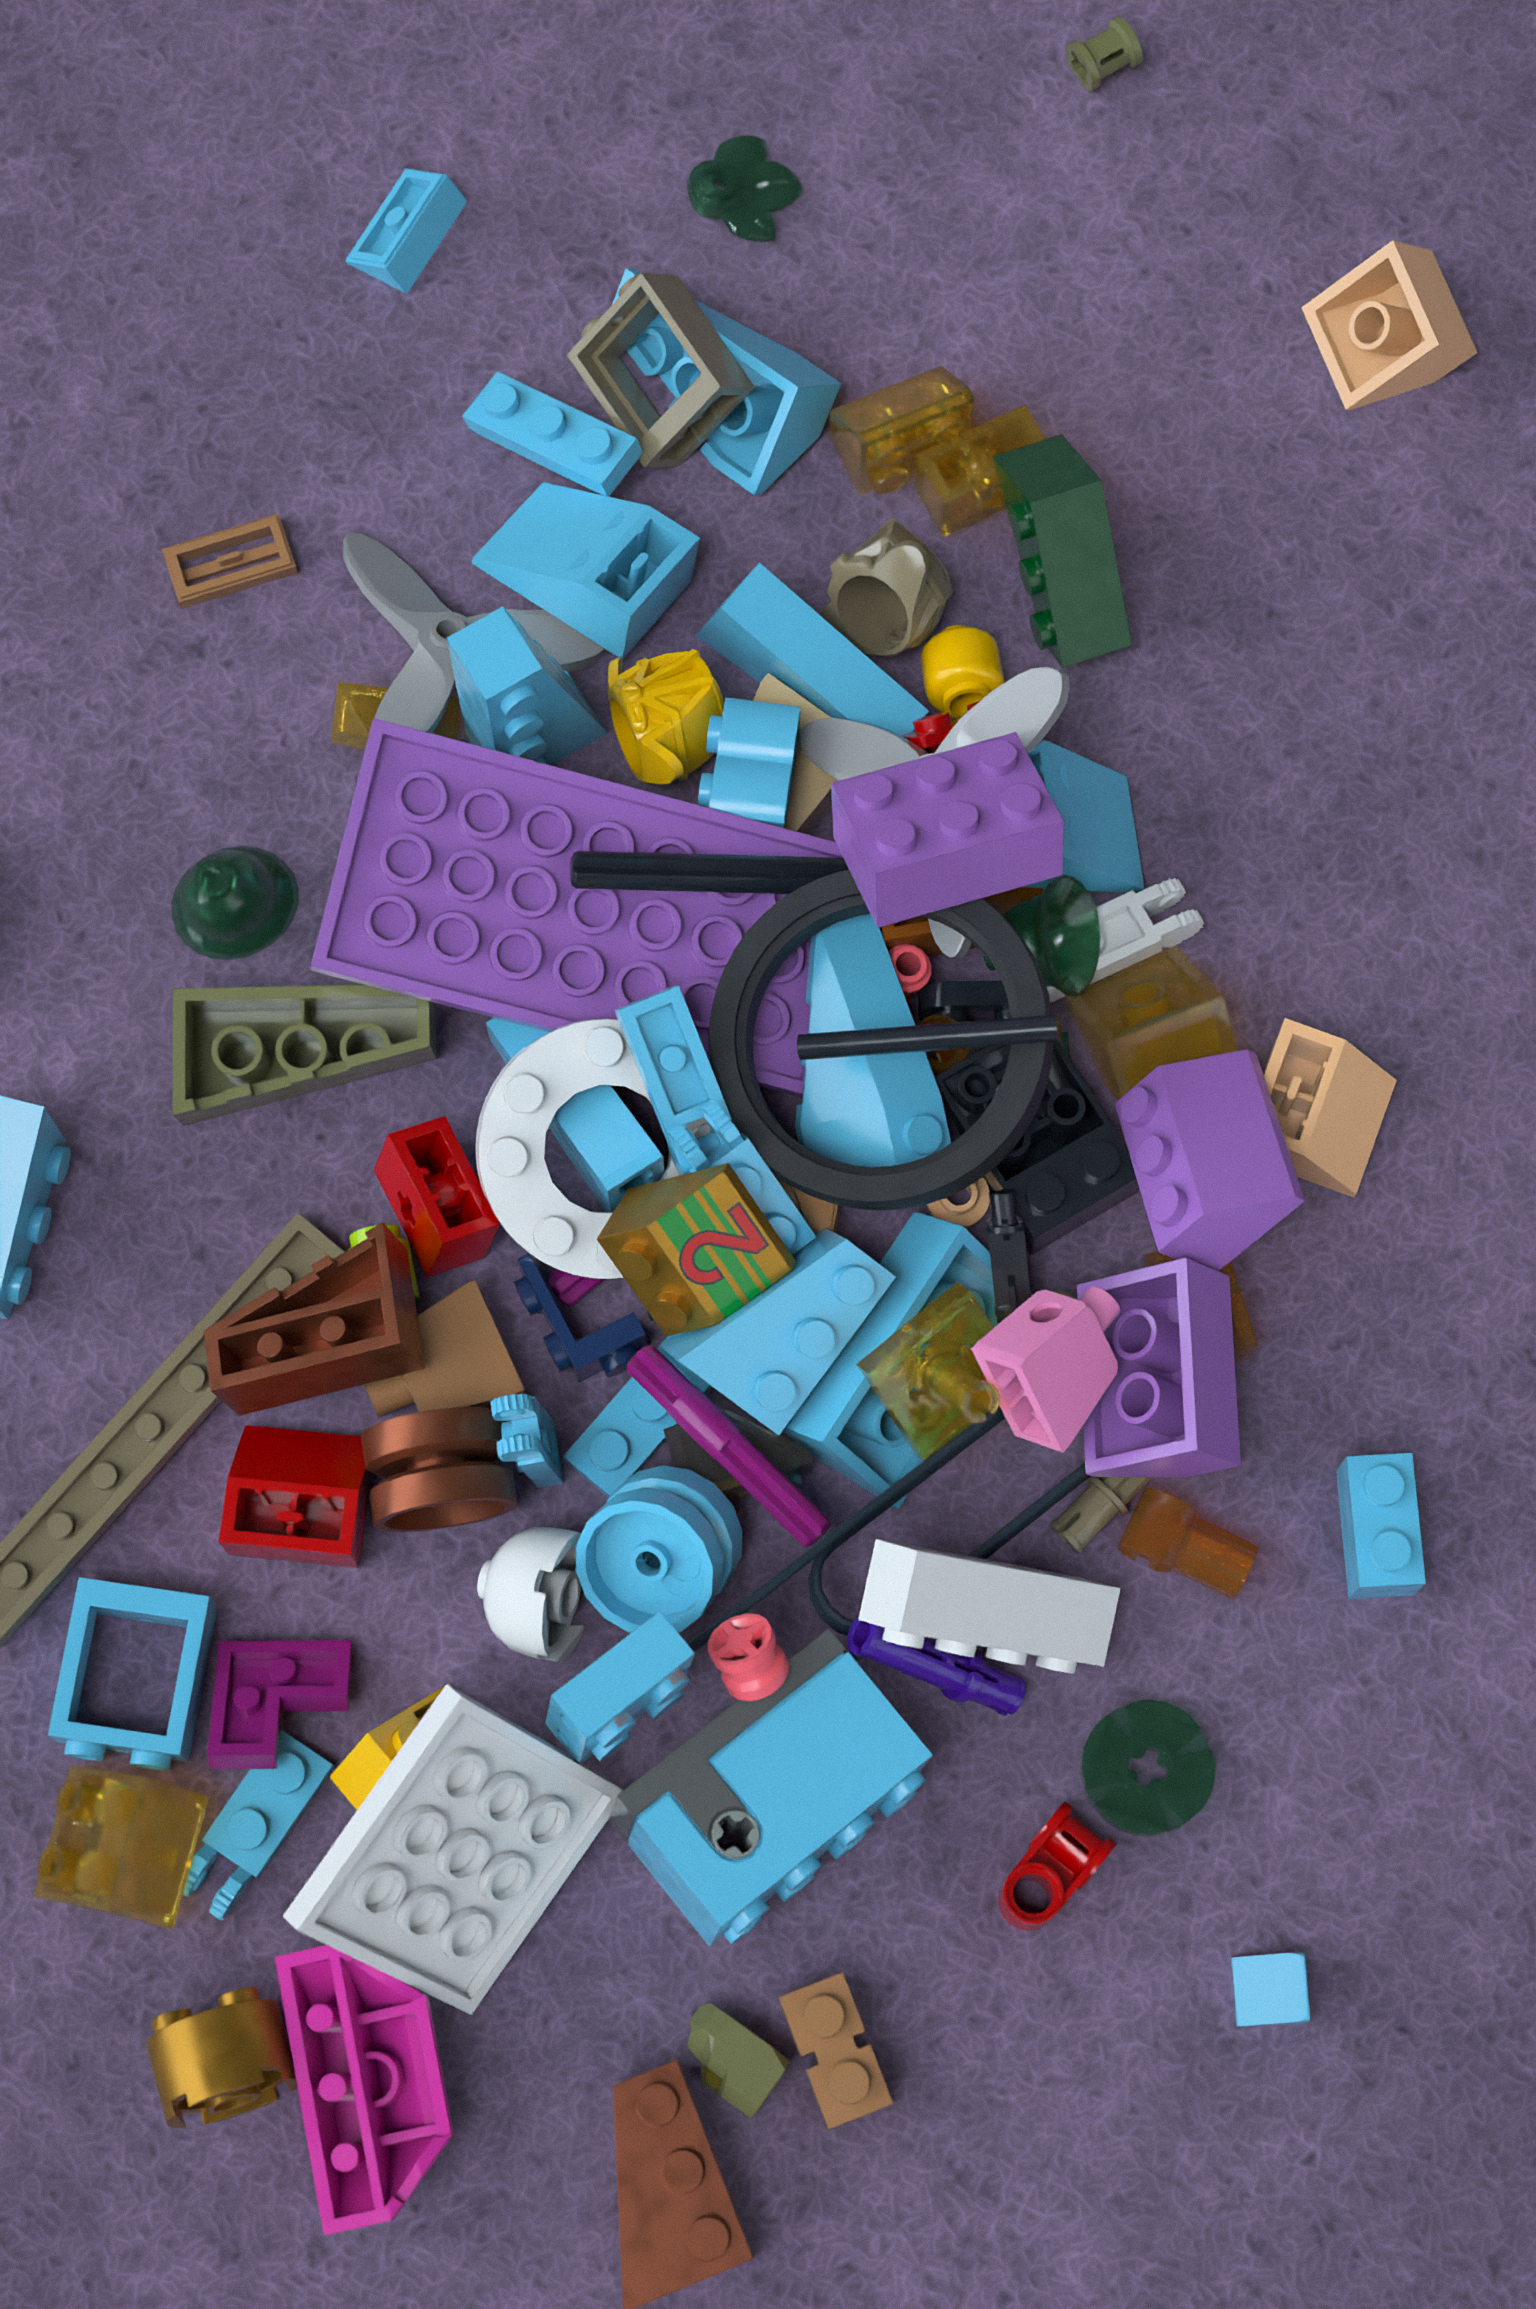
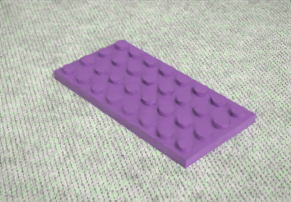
[309,718,843,1097]

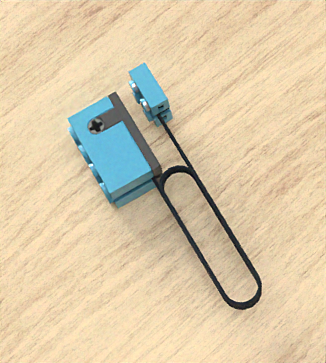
[545,1404,1090,1947]

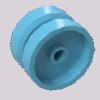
[576,1465,743,1633]

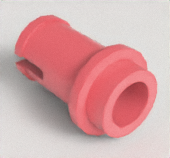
[888,944,932,1003]

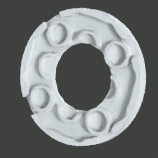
[476,1018,710,1279]

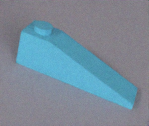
[795,914,951,1167]

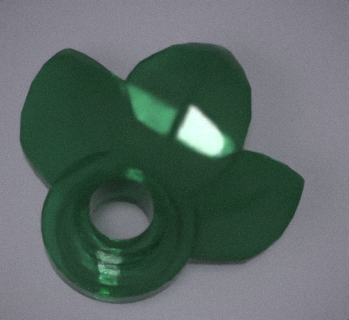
[687,135,803,242]

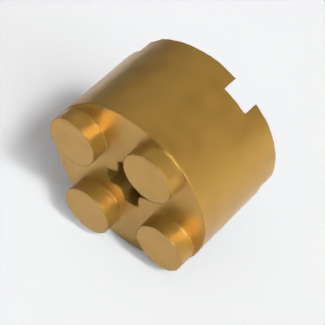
[146,1987,298,2128]

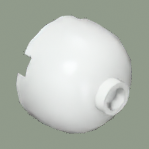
[477,1527,585,1662]

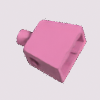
[971,1287,1120,1453]

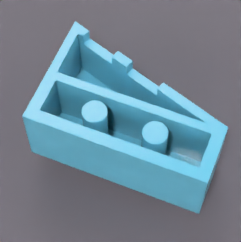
[0,1095,71,1320]

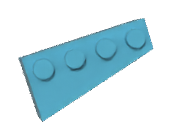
[446,606,608,765]

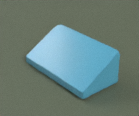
[346,168,467,293]

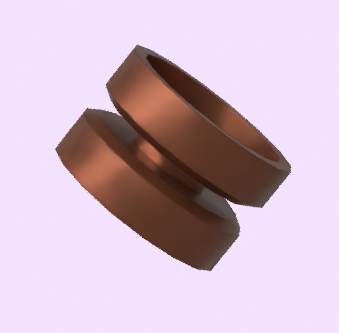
[361,1407,517,1532]

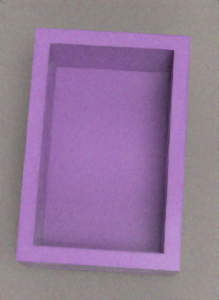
[831,732,1064,928]

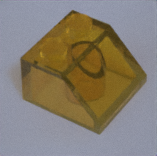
[1063,946,1237,1100]

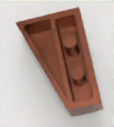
[204,1222,425,1416]
[613,2059,754,2309]

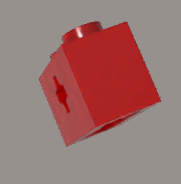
[374,1116,501,1278]

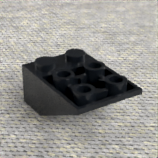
[934,1041,1139,1256]

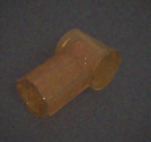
[1117,1488,1259,1600]

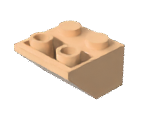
[1263,1018,1397,1198]

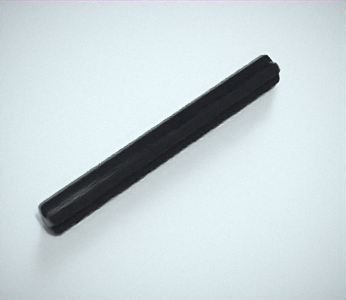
[569,851,849,894]

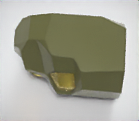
[687,2003,791,2120]

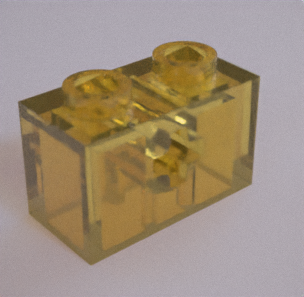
[915,405,1045,538]

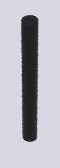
[797,1015,1061,1060]

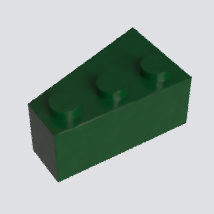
[992,434,1132,668]

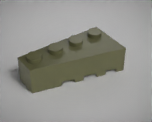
[172,984,437,1126]

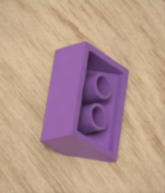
[1115,1049,1305,1271]
[1077,1257,1241,1478]

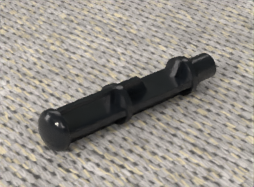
[986,1189,1031,1325]

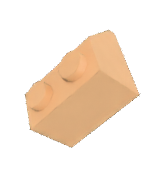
[1301,240,1478,410]

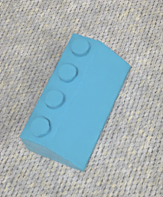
[783,1211,1033,1509]

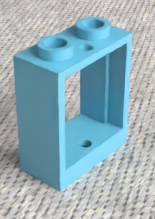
[48,1577,218,1771]

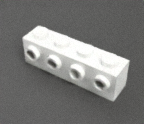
[858,1539,1121,1674]

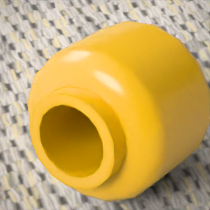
[920,625,1005,719]

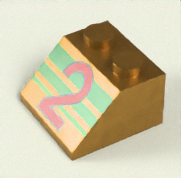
[597,1163,796,1336]

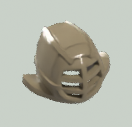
[819,518,953,658]

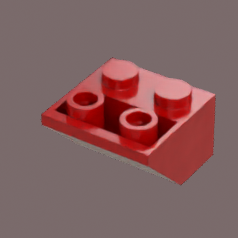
[218,1425,371,1568]

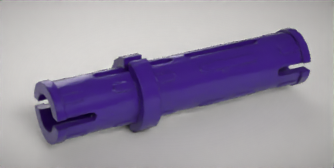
[847,1616,1026,1716]

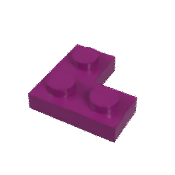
[207,1640,353,1769]

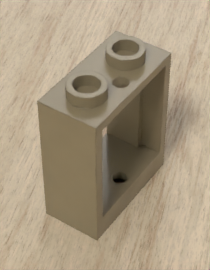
[567,273,755,468]

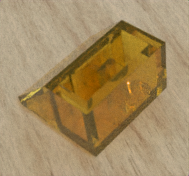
[829,365,975,496]
[33,1766,209,1929]

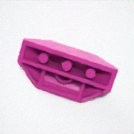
[275,1945,454,2236]

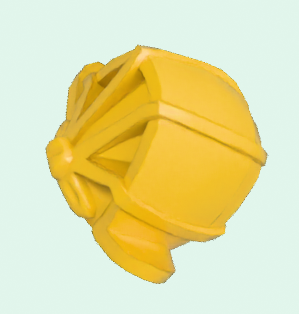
[608,649,724,785]

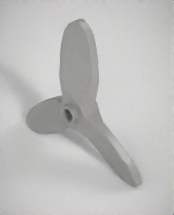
[343,532,608,733]
[799,667,1070,959]

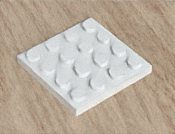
[283,1684,624,2015]

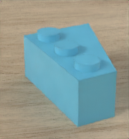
[660,1228,896,1436]

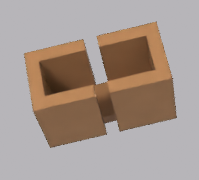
[779,1972,893,2131]

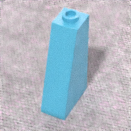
[695,562,929,736]
[486,1018,664,1212]

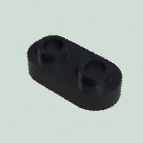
[917,981,1011,1024]

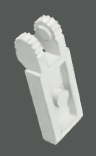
[1024,878,1204,1003]

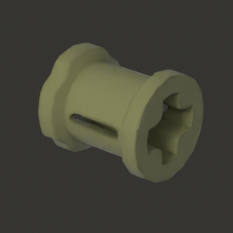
[1066,16,1143,92]

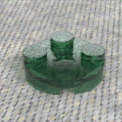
[1080,1700,1216,1837]

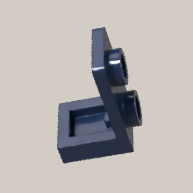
[513,1253,647,1383]

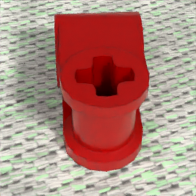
[998,1800,1117,1931]

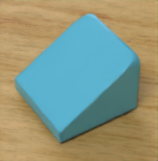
[1231,1952,1310,2027]

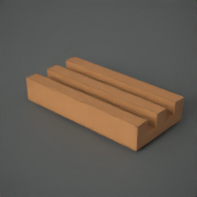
[162,513,298,609]

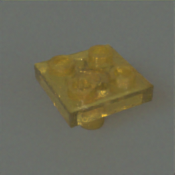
[856,1282,1000,1461]

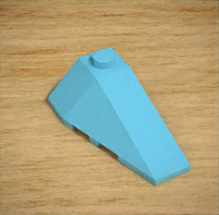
[613,268,842,495]

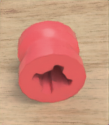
[708,1613,789,1701]

